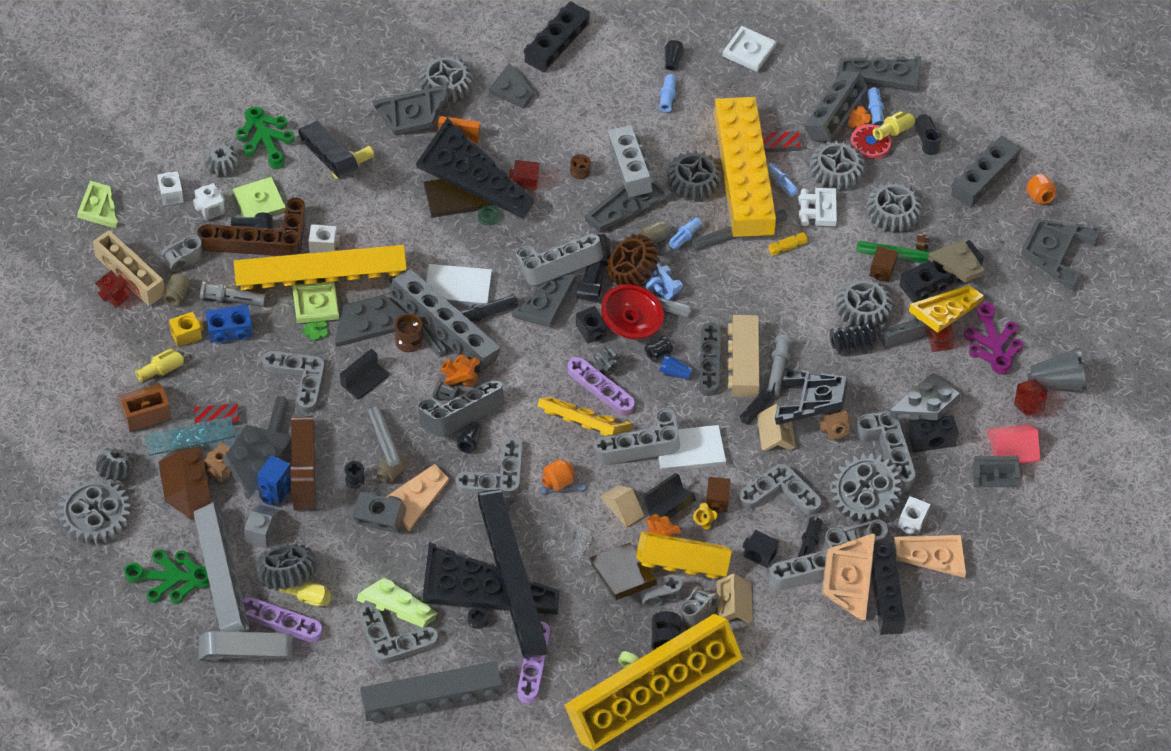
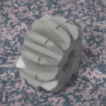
[204,142,239,177]

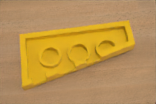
[909,285,984,333]
[537,396,633,436]

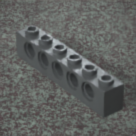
[388,269,501,373]

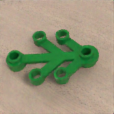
[236,107,295,169]
[124,549,210,604]

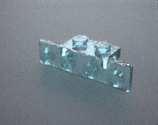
[144,417,235,456]

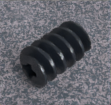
[829,323,876,355]

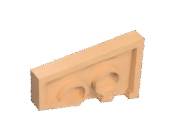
[386,464,449,532]
[894,535,966,578]

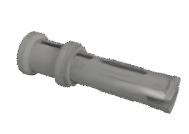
[200,281,266,307]
[766,335,794,397]

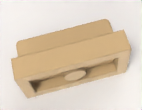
[757,404,796,451]
[717,573,752,623]

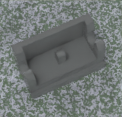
[877,316,927,349]
[972,456,1020,487]

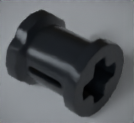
[644,335,673,362]
[345,461,365,489]

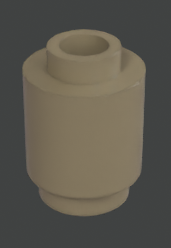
[639,221,670,244]
[163,274,191,306]
[375,451,407,483]

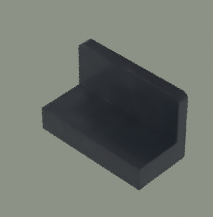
[340,349,389,399]
[643,473,696,519]

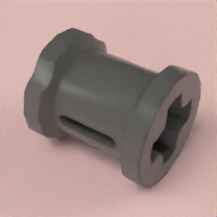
[433,380,461,402]

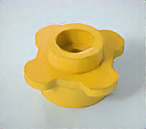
[693,503,718,529]

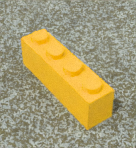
[636,531,732,579]

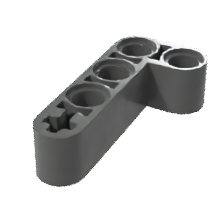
[418,380,505,437]

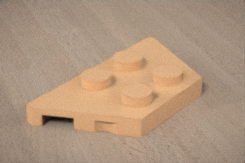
[822,534,875,621]

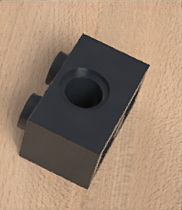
[908,415,959,453]

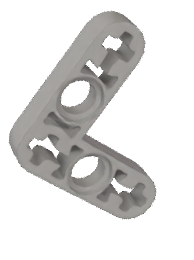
[262,351,325,413]
[455,438,522,496]
[738,464,821,515]
[359,604,438,664]

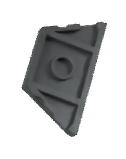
[372,84,449,135]
[335,295,406,347]
[890,373,960,420]
[223,425,292,499]

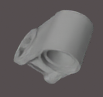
[161,235,204,272]
[842,520,888,542]
[640,574,683,608]
[681,586,719,629]

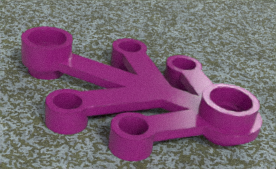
[963,302,1023,374]

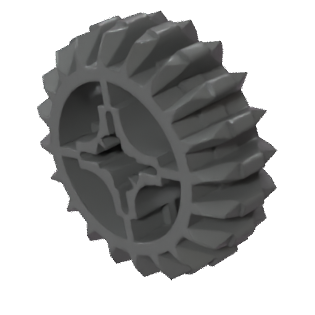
[667,150,723,201]
[256,543,317,591]

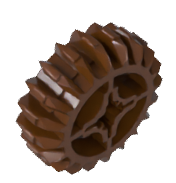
[606,234,661,287]

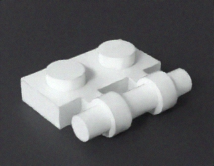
[798,188,837,226]

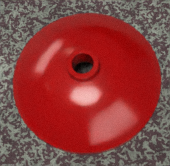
[601,284,664,340]

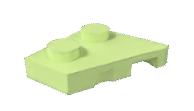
[77,181,118,228]

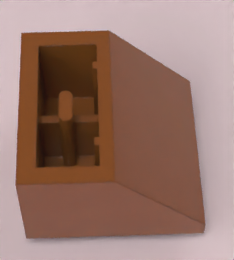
[117,383,172,432]

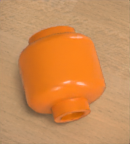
[1026,174,1057,205]
[541,459,575,492]

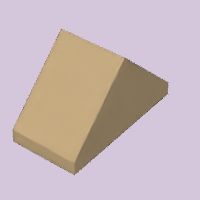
[601,485,644,528]

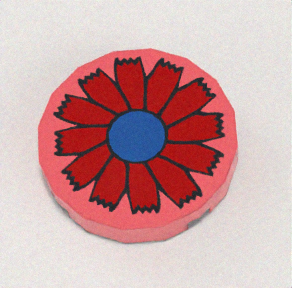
[851,124,892,160]

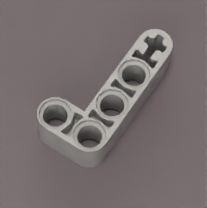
[516,234,604,285]
[594,408,680,465]
[856,411,915,492]
[768,528,848,591]
[199,631,293,661]

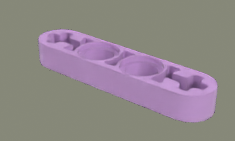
[567,357,635,416]
[243,597,322,642]
[518,621,550,703]

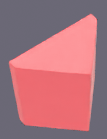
[987,424,1040,464]

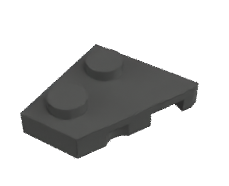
[489,63,534,109]

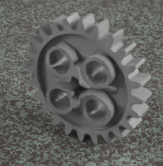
[830,453,903,523]
[57,478,131,545]

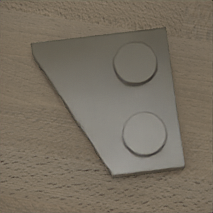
[928,240,985,282]

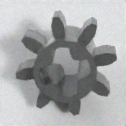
[593,347,620,374]

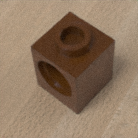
[869,246,898,282]
[706,477,731,513]

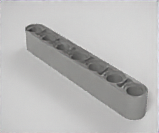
[194,502,249,632]

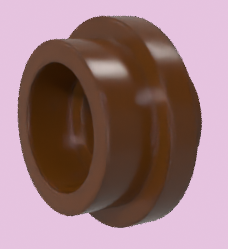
[916,231,930,251]

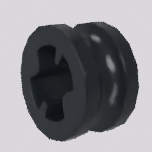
[468,607,488,629]

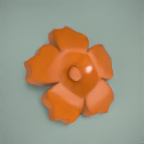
[848,106,872,129]

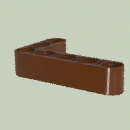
[197,197,306,256]
[291,416,316,510]

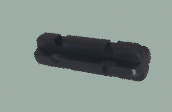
[740,390,772,425]

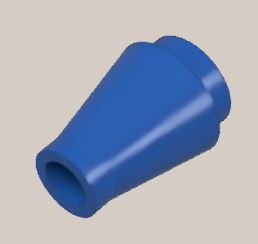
[659,355,692,380]

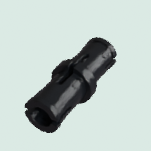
[798,517,823,557]

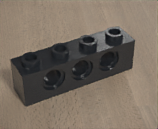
[524,1,590,73]
[899,240,984,303]
[871,543,906,635]

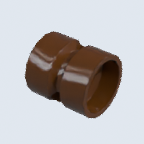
[395,313,423,353]

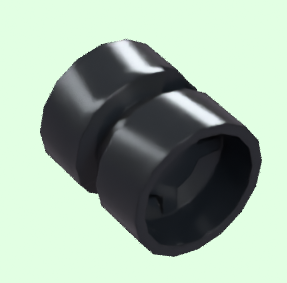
[651,611,681,650]

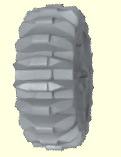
[419,54,473,104]
[810,140,865,192]
[866,181,922,233]
[836,277,893,327]

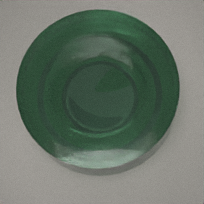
[478,206,499,226]

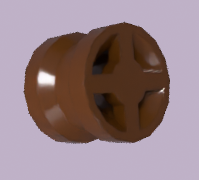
[570,154,591,179]

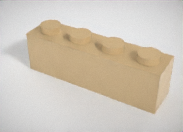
[728,315,759,397]

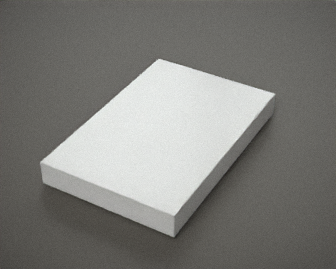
[426,264,492,306]
[658,425,726,472]

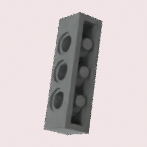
[804,72,868,141]
[951,135,1021,208]

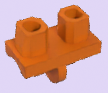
[440,355,480,387]
[645,514,681,537]

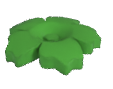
[302,321,328,341]

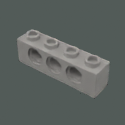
[608,125,654,198]

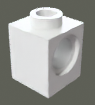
[157,171,183,206]
[309,225,340,253]
[898,496,930,535]

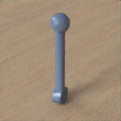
[540,483,586,495]

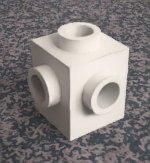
[193,183,225,221]

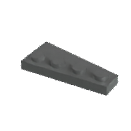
[837,56,922,91]

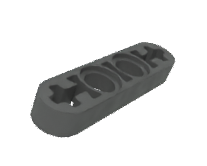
[699,322,721,396]

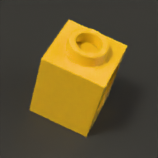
[169,312,204,347]

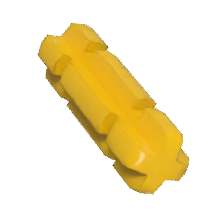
[768,232,808,256]

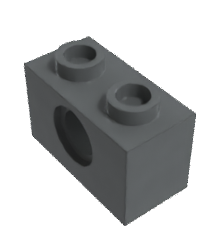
[352,492,407,533]

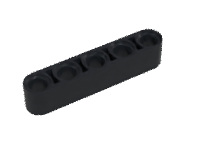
[298,121,358,178]

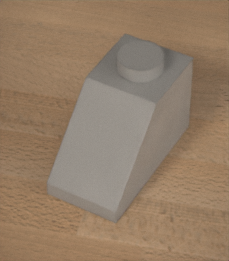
[244,505,281,548]

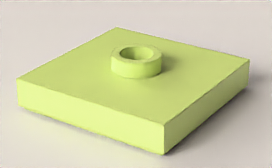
[232,177,286,217]
[292,281,339,323]

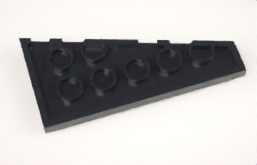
[416,117,534,219]
[422,542,560,615]

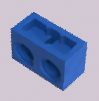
[206,304,253,343]
[257,455,292,507]

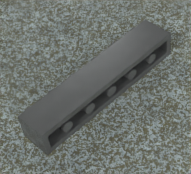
[360,661,502,722]

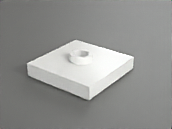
[722,26,777,72]

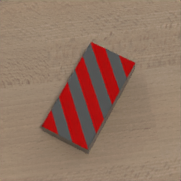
[761,131,801,152]
[194,403,239,429]

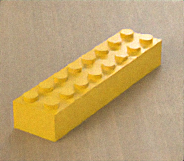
[714,97,776,237]
[233,245,406,290]
[564,614,743,751]

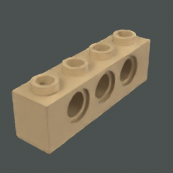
[93,230,165,306]

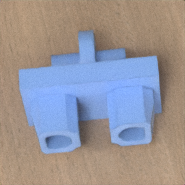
[646,263,683,301]

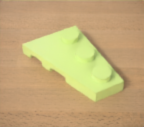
[357,578,437,628]

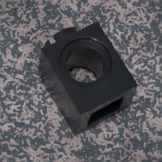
[576,306,607,344]
[742,529,779,568]

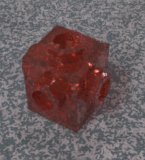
[95,270,132,308]
[1014,379,1048,416]

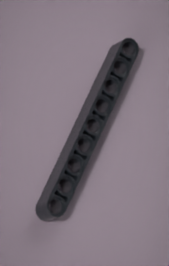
[478,489,547,659]

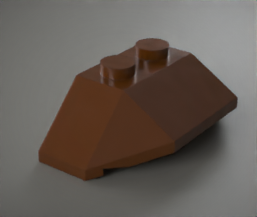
[158,442,211,520]

